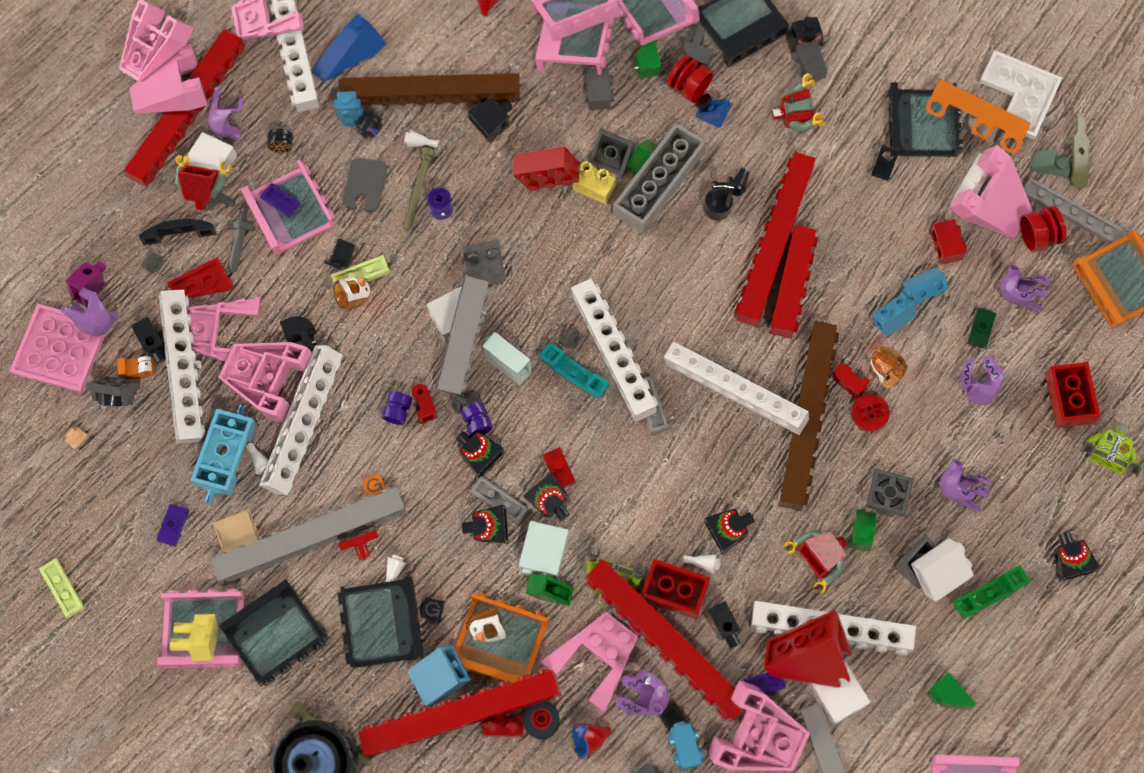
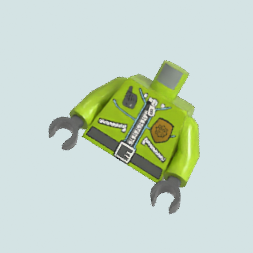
[1080,425,1142,477]
[586,547,648,609]

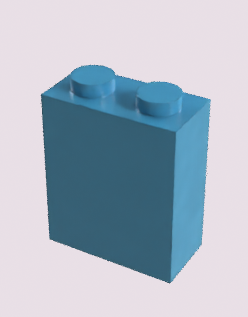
[407,644,470,707]

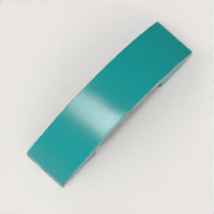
[538,342,610,399]

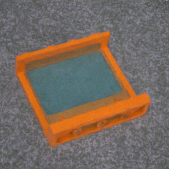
[1072,229,1144,329]
[454,593,549,683]

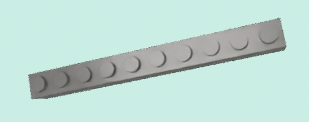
[211,487,407,586]

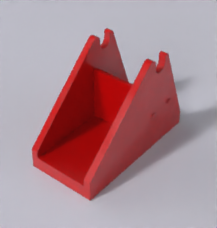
[764,610,852,688]

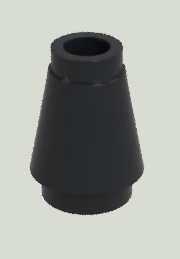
[732,168,749,196]

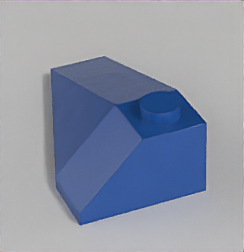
[311,13,386,82]

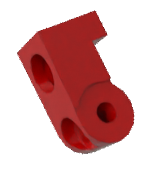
[833,364,871,399]
[412,384,438,424]

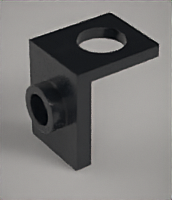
[871,145,899,181]
[324,238,356,270]

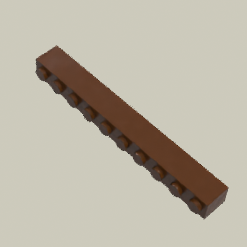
[338,73,520,107]
[779,321,840,511]

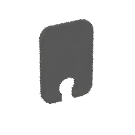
[343,158,387,212]

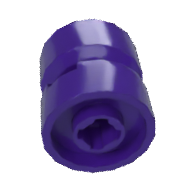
[427,187,454,220]
[381,391,413,425]
[460,402,493,437]

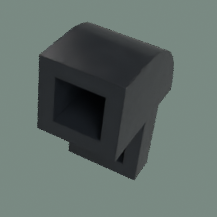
[280,316,317,352]

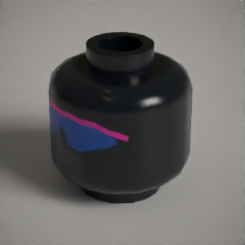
[356,111,383,139]

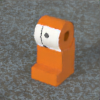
[117,356,156,380]

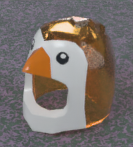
[333,278,371,309]
[870,346,908,389]
[466,607,506,642]

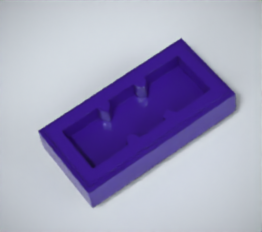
[260,183,301,218]
[156,504,189,547]
[742,672,786,695]

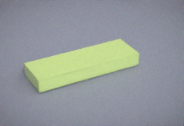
[331,255,390,293]
[39,558,85,619]

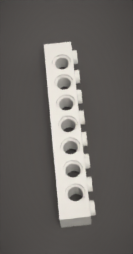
[270,0,320,112]
[571,279,658,422]
[159,290,205,444]
[664,342,809,435]
[259,345,343,495]
[750,601,916,656]

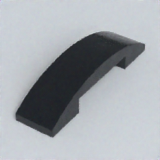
[139,219,217,246]

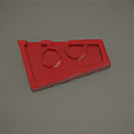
[167,257,235,298]

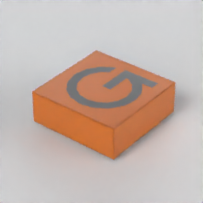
[361,473,386,496]

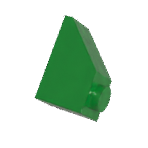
[634,40,661,79]
[849,509,876,552]
[525,575,574,606]
[928,672,977,710]

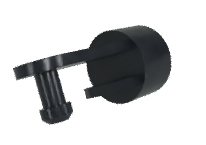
[703,176,733,221]

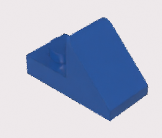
[695,99,731,128]

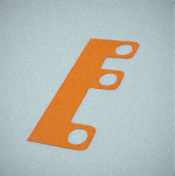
[926,79,1031,154]

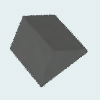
[589,128,634,176]
[896,534,936,589]

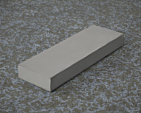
[633,376,669,435]
[470,476,529,525]

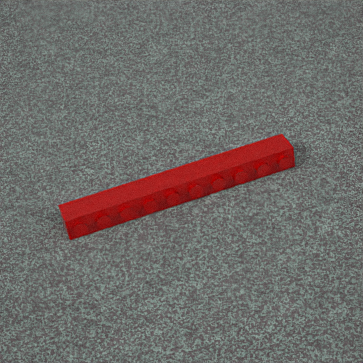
[124,29,245,188]
[734,152,816,327]
[585,559,743,722]
[358,668,562,757]

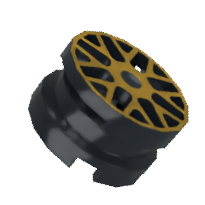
[267,129,293,153]

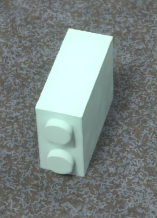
[482,332,532,386]
[519,521,569,580]

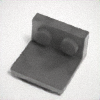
[462,239,507,285]

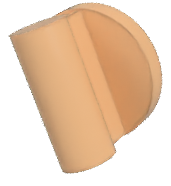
[64,427,88,450]

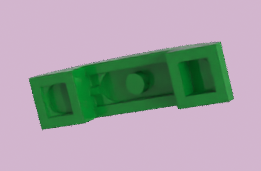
[952,565,1031,619]

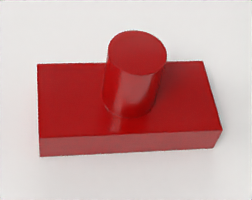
[542,447,576,488]
[338,530,379,560]

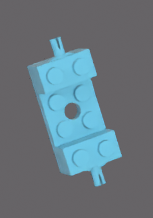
[190,405,257,505]

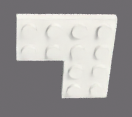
[980,50,1062,140]

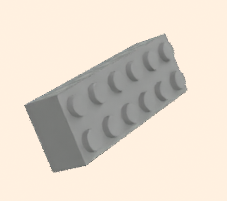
[613,123,706,234]
[435,276,491,396]

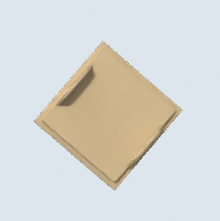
[213,508,260,553]

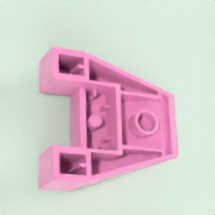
[119,0,194,82]
[129,44,208,114]
[949,145,1032,239]
[218,342,312,424]
[706,680,810,771]

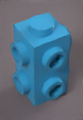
[334,92,363,127]
[902,267,948,304]
[872,294,917,337]
[668,721,704,771]

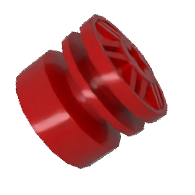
[667,54,714,104]
[1020,206,1067,252]

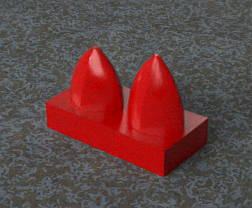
[482,715,524,737]

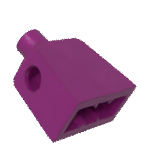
[65,261,107,308]

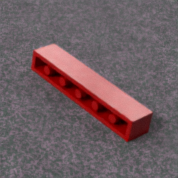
[769,225,819,339]

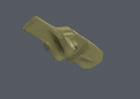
[1068,115,1089,189]

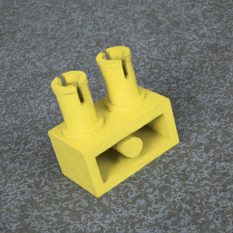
[573,161,616,204]
[170,614,219,661]

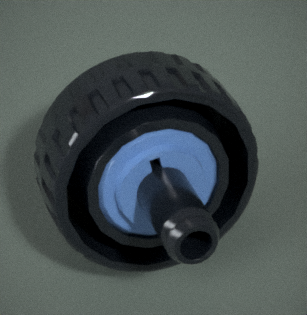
[270,720,359,773]

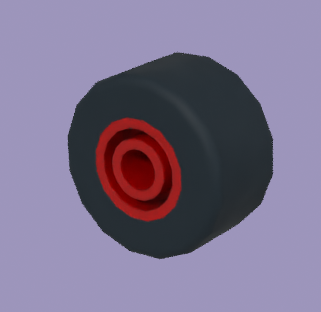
[523,701,560,740]

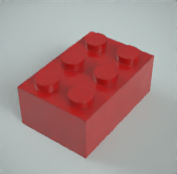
[513,146,580,191]
[1045,362,1101,428]
[641,559,710,620]

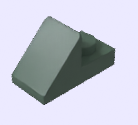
[1031,149,1072,178]

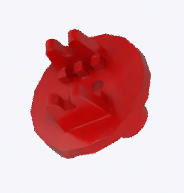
[851,394,890,432]

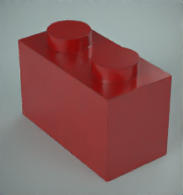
[930,219,967,265]

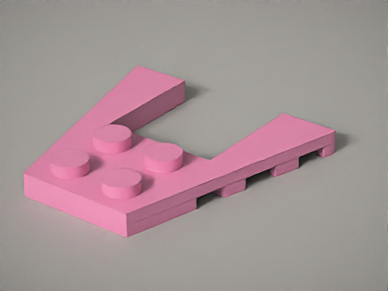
[231,0,304,40]
[177,297,261,362]
[541,612,638,713]

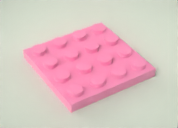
[9,304,106,393]

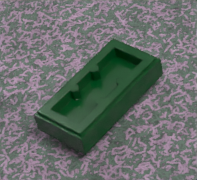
[967,308,996,349]

